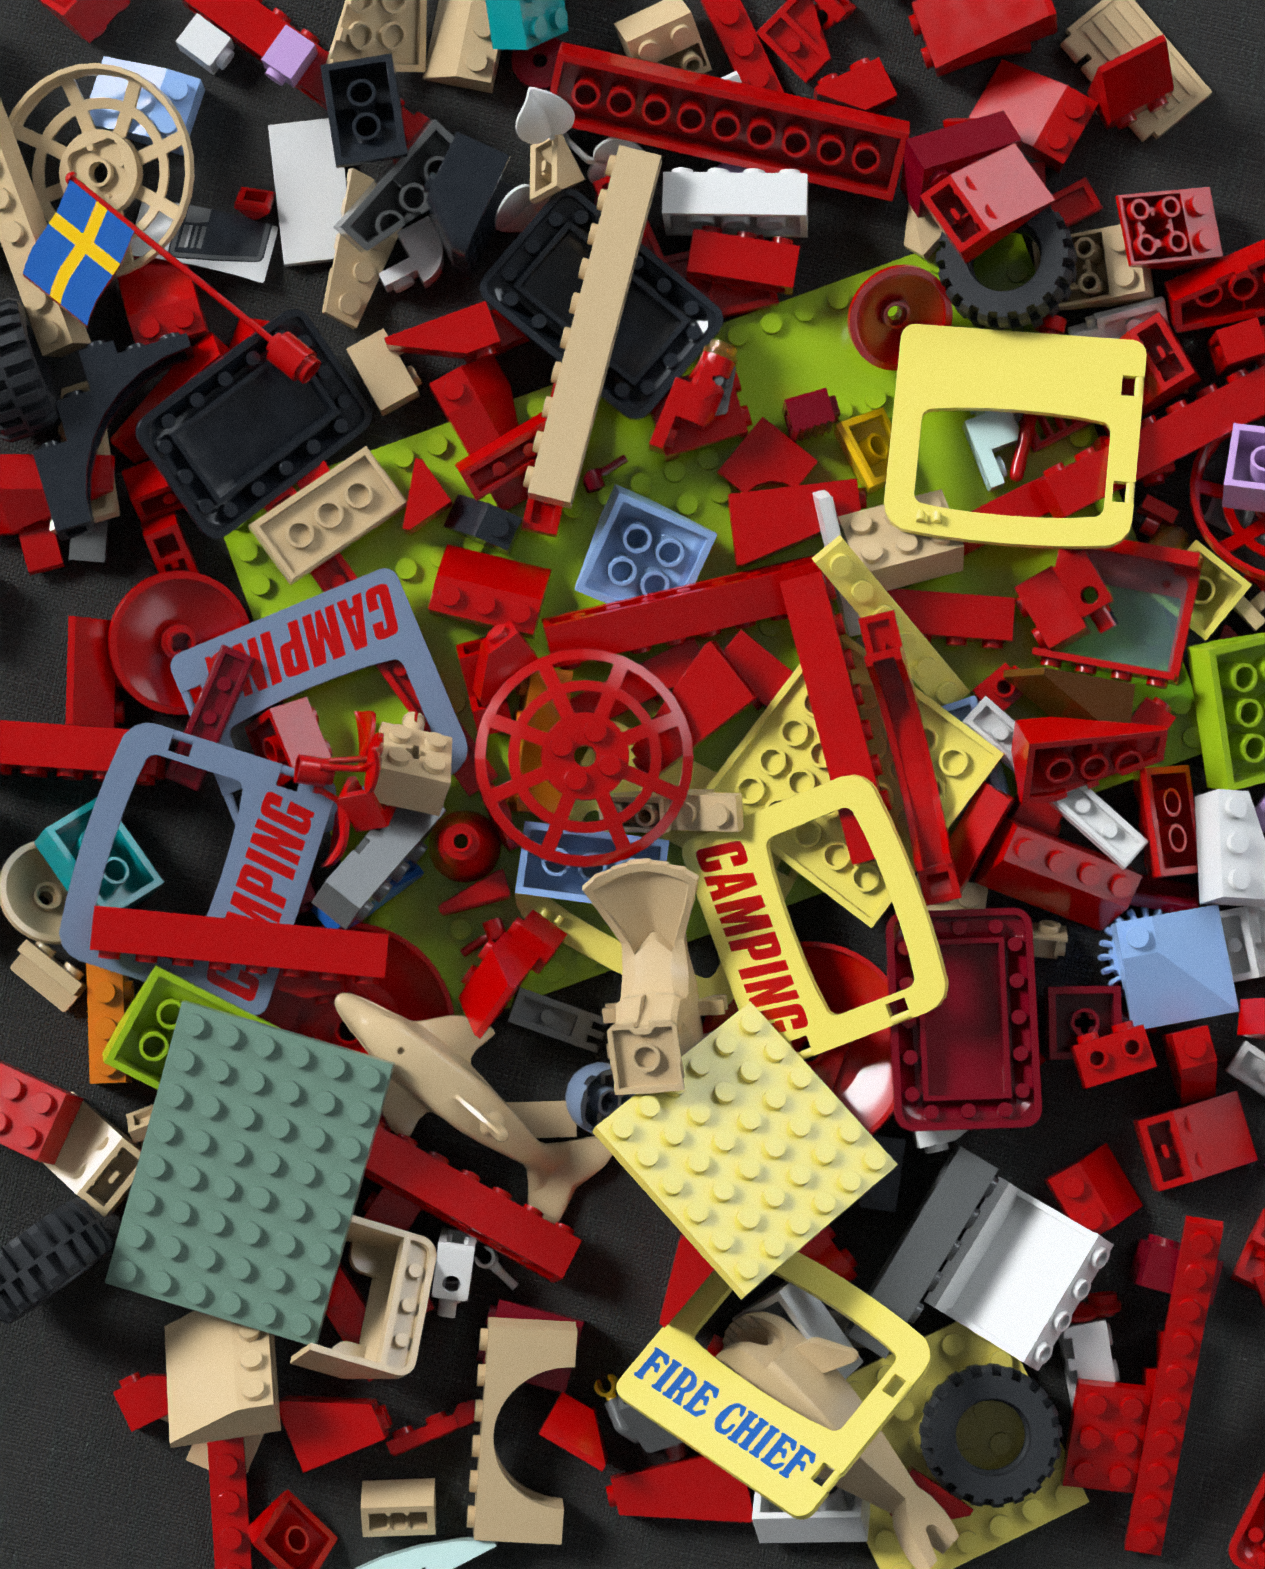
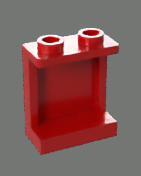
[651,372,753,462]

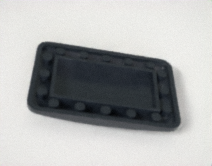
[480,188,723,420]
[136,309,372,539]

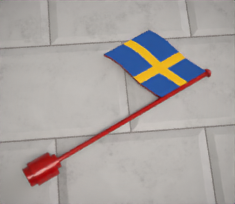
[23,172,321,384]

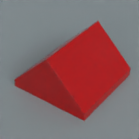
[247,1489,338,1569]

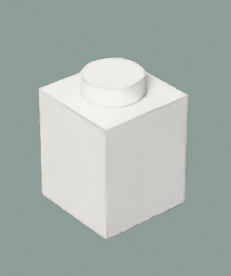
[176,13,235,75]

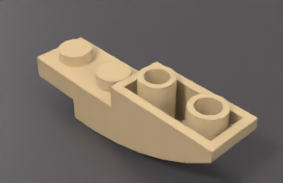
[598,789,744,833]

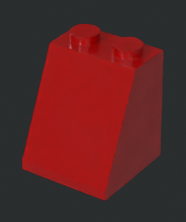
[279,1395,393,1473]

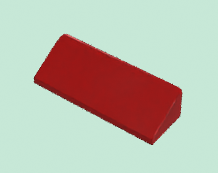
[455,412,547,501]
[950,781,1015,893]

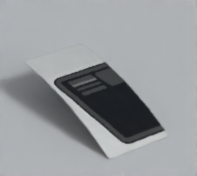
[131,202,278,283]

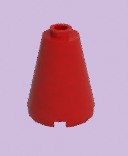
[429,810,501,883]

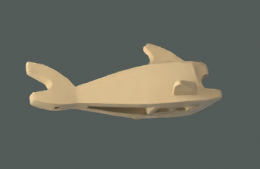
[715,1311,959,1569]

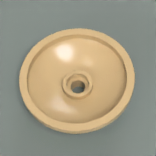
[0,841,68,944]

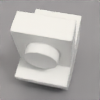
[379,216,444,293]

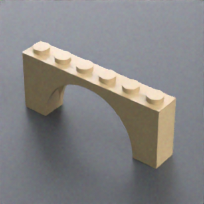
[466,1317,578,1545]

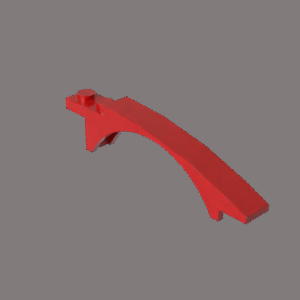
[858,609,962,906]

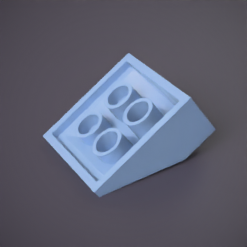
[574,484,717,604]
[1111,904,1239,1029]

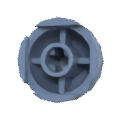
[565,1062,635,1135]

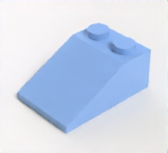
[90,56,205,156]

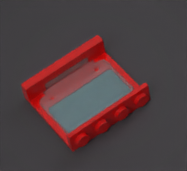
[1032,539,1204,689]

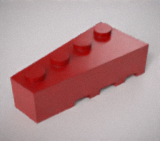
[1164,239,1265,333]

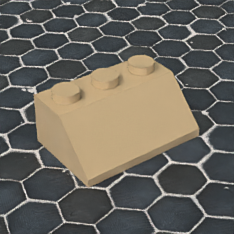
[423,0,501,93]

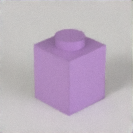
[261,25,318,88]

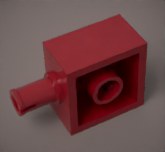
[1044,986,1156,1060]

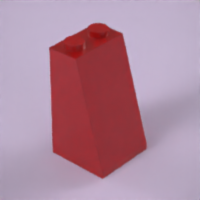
[908,0,1057,77]

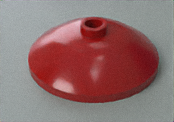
[848,265,953,371]

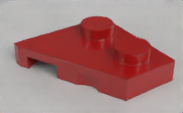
[756,0,832,84]

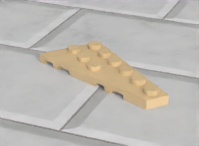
[326,0,427,72]

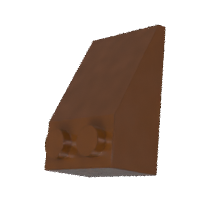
[1003,667,1135,723]

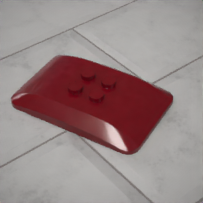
[886,908,1042,1132]

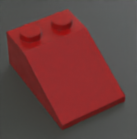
[1087,34,1174,130]
[969,59,1098,173]
[117,256,209,345]

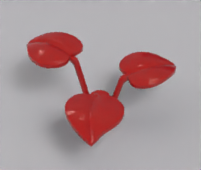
[293,711,384,867]

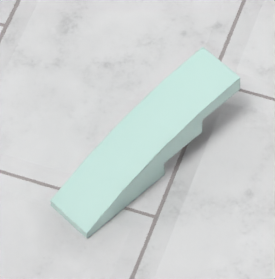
[354,1537,498,1569]

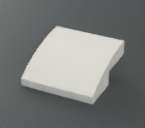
[1220,906,1265,982]

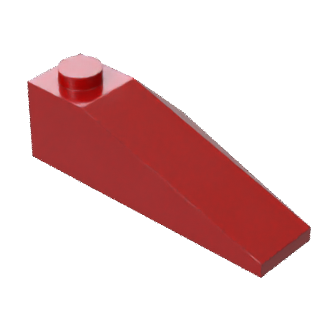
[429,356,529,511]
[1011,717,1168,805]

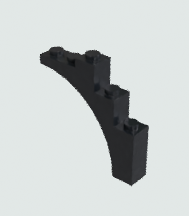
[32,332,195,541]

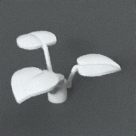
[495,87,645,232]

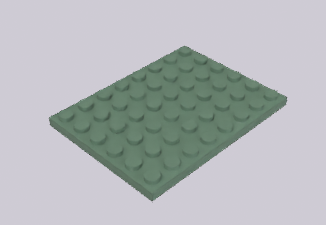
[105,1000,395,1345]

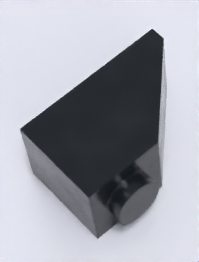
[443,494,523,556]

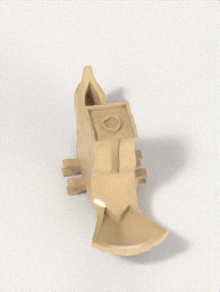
[582,858,728,1095]

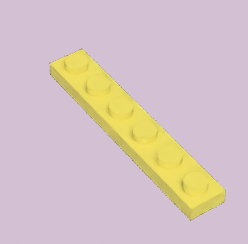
[812,535,970,706]

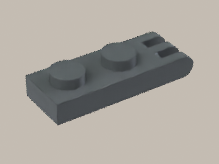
[506,987,608,1053]

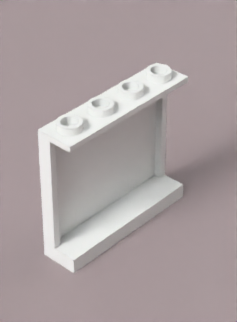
[924,1177,1113,1371]

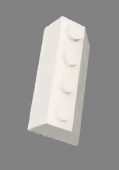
[662,167,808,238]

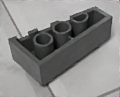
[333,119,454,252]
[311,807,446,930]

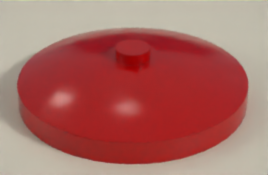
[108,570,250,715]

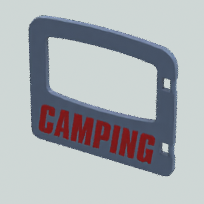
[170,568,468,833]
[59,723,337,1015]

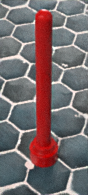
[1009,314,1067,482]

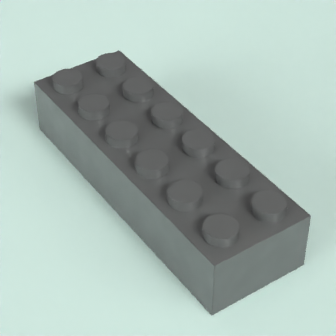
[843,1146,999,1359]

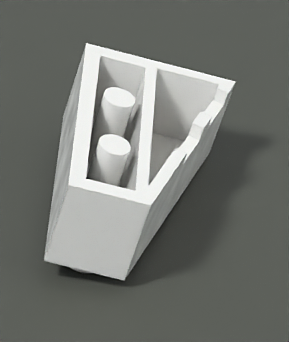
[1195,789,1265,907]
[1058,1318,1120,1409]

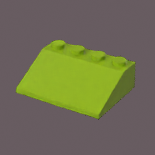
[1187,632,1265,790]
[102,965,280,1090]

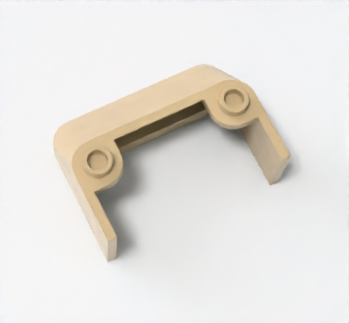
[290,1215,437,1379]

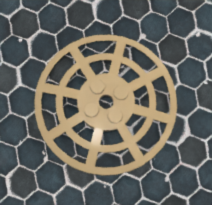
[8,63,195,278]

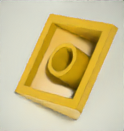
[834,407,892,496]

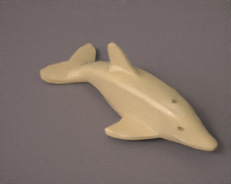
[334,993,613,1224]

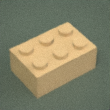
[838,489,964,591]

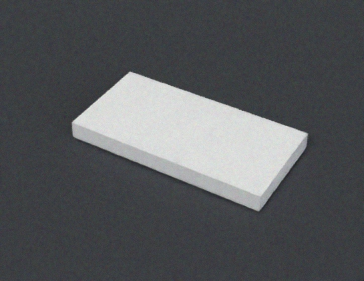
[268,118,347,267]

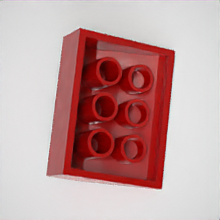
[659,1230,714,1328]

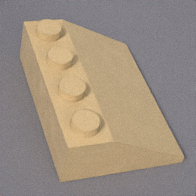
[165,1311,281,1448]

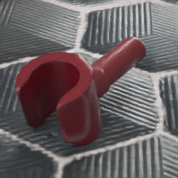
[583,455,628,494]

